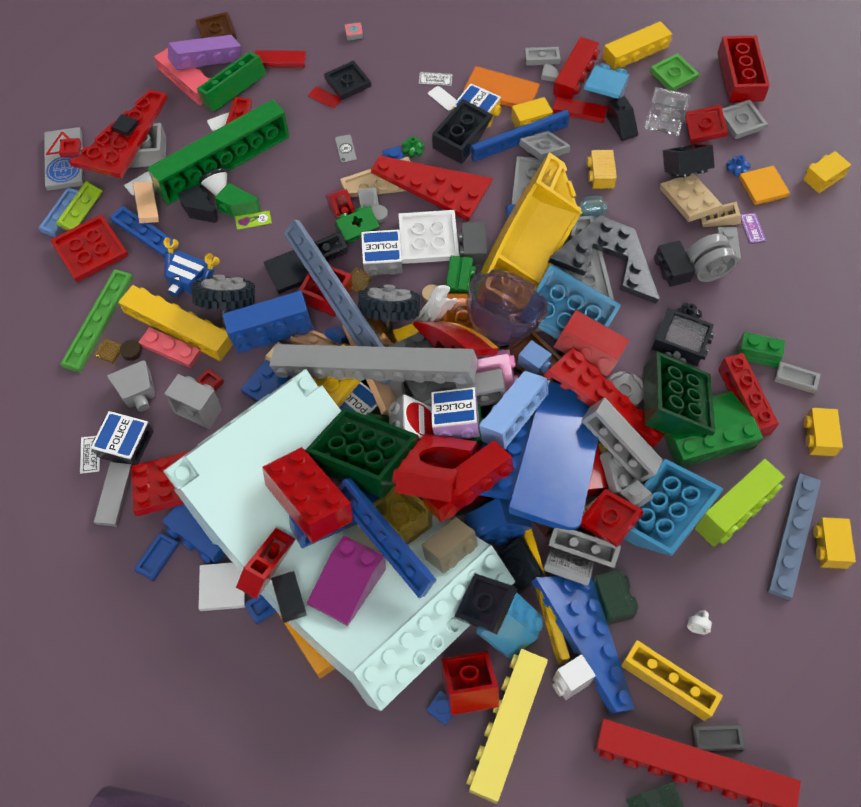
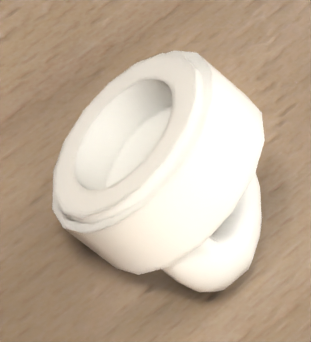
[687,610,712,635]

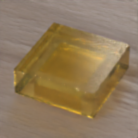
[350,267,372,292]
[94,338,121,364]

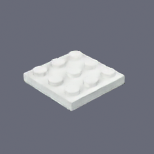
[399,210,459,264]

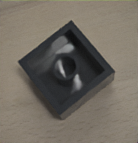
[663,143,715,177]

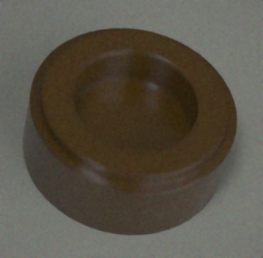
[120,340,142,361]

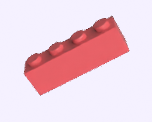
[154,48,210,106]

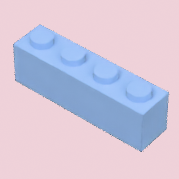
[479,371,549,450]

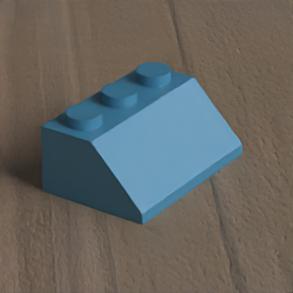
[476,593,543,658]

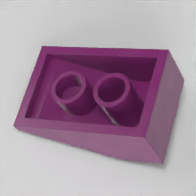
[307,535,386,626]

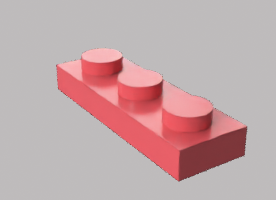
[138,327,201,369]

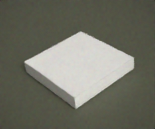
[199,563,246,611]

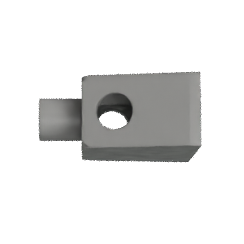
[107,360,155,412]

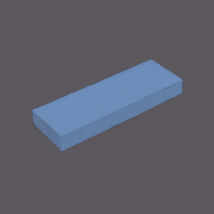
[38,187,78,237]

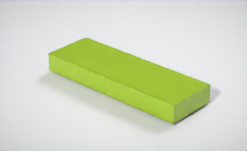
[56,181,103,231]

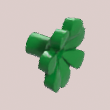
[402,136,425,157]

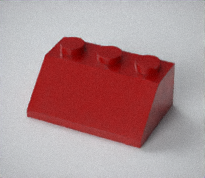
[554,310,629,377]

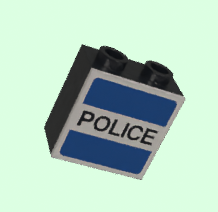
[91,411,154,466]

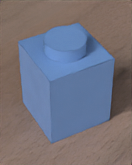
[517,340,552,375]

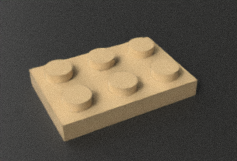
[660,173,723,222]

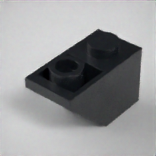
[178,185,218,223]

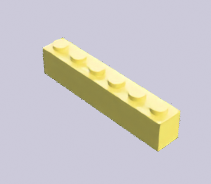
[466,649,548,804]

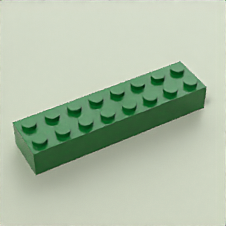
[147,99,290,206]

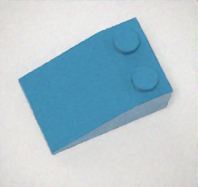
[584,63,630,99]

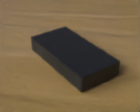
[271,571,307,623]

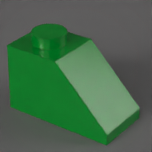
[215,183,261,217]

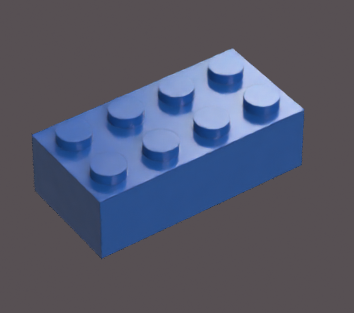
[223,291,314,353]

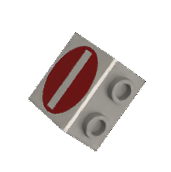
[388,394,434,447]

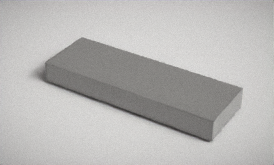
[94,462,132,527]

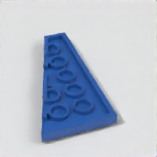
[531,575,635,715]

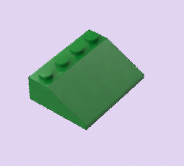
[664,391,763,468]

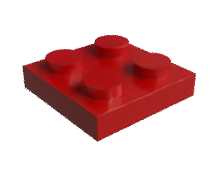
[685,104,728,144]
[580,489,643,547]

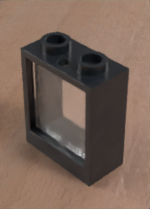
[652,308,715,366]

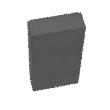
[691,724,745,752]

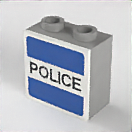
[361,230,403,276]
[339,382,381,415]

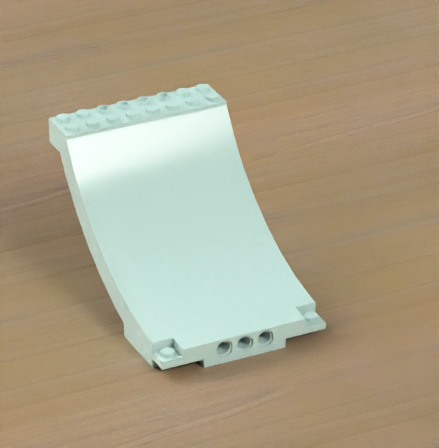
[163,369,515,711]

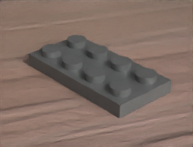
[388,333,456,402]

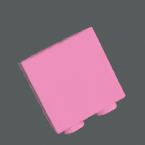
[476,349,519,391]

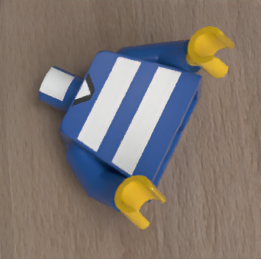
[164,237,220,298]

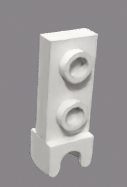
[412,285,457,323]

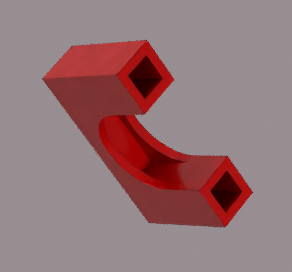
[393,434,477,502]

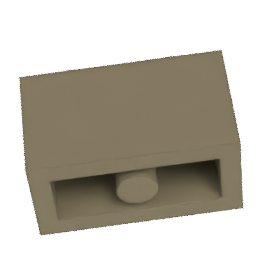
[421,517,478,574]

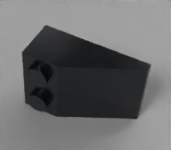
[432,99,493,164]

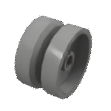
[687,234,738,282]

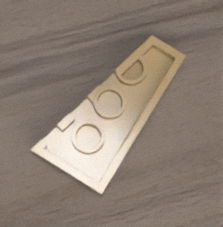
[340,157,410,197]

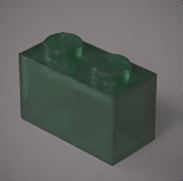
[593,569,638,625]

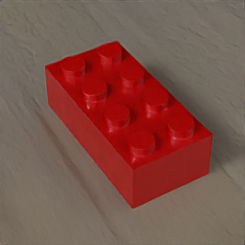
[718,35,770,102]
[262,447,353,543]

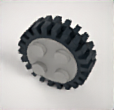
[192,275,255,325]
[358,285,421,335]

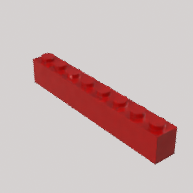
[593,719,801,807]

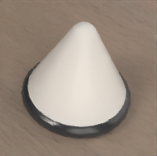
[198,168,228,196]

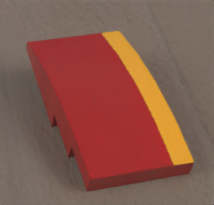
[413,321,499,356]

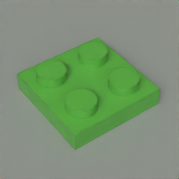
[650,53,699,93]

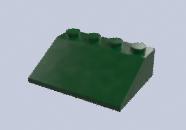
[644,351,715,435]
[305,407,418,499]

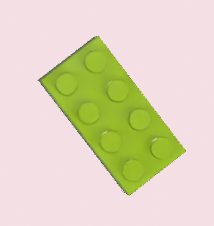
[695,459,785,547]

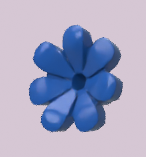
[726,155,751,177]

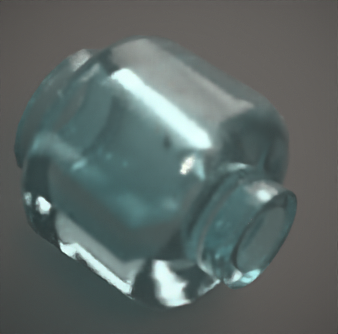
[580,195,607,220]

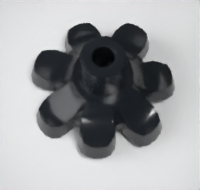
[676,303,702,319]

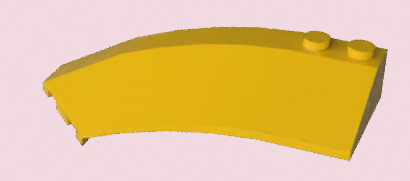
[472,152,582,313]

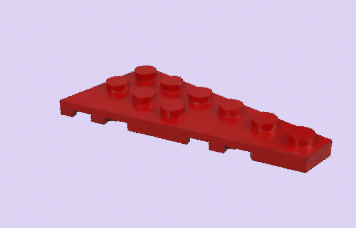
[69,90,168,179]
[371,156,493,222]
[543,348,665,448]

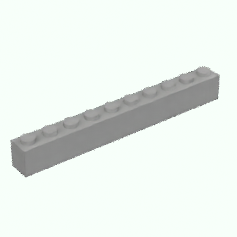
[269,344,478,384]

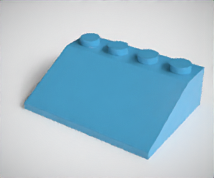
[520,265,622,339]
[624,459,723,556]

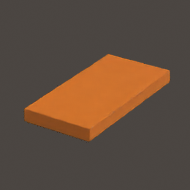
[464,66,540,108]

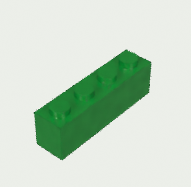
[196,51,266,112]

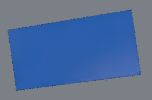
[134,532,180,582]

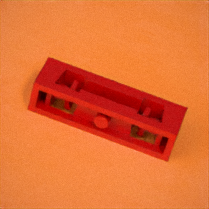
[718,353,779,437]

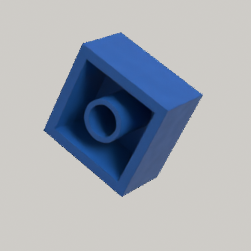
[465,498,533,547]

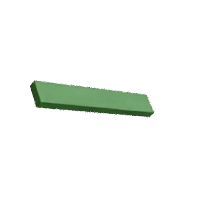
[60,269,134,373]

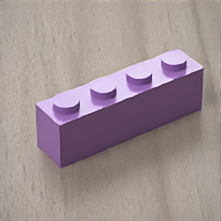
[168,35,241,70]

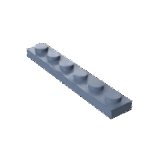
[767,473,821,600]

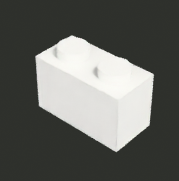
[552,654,596,700]

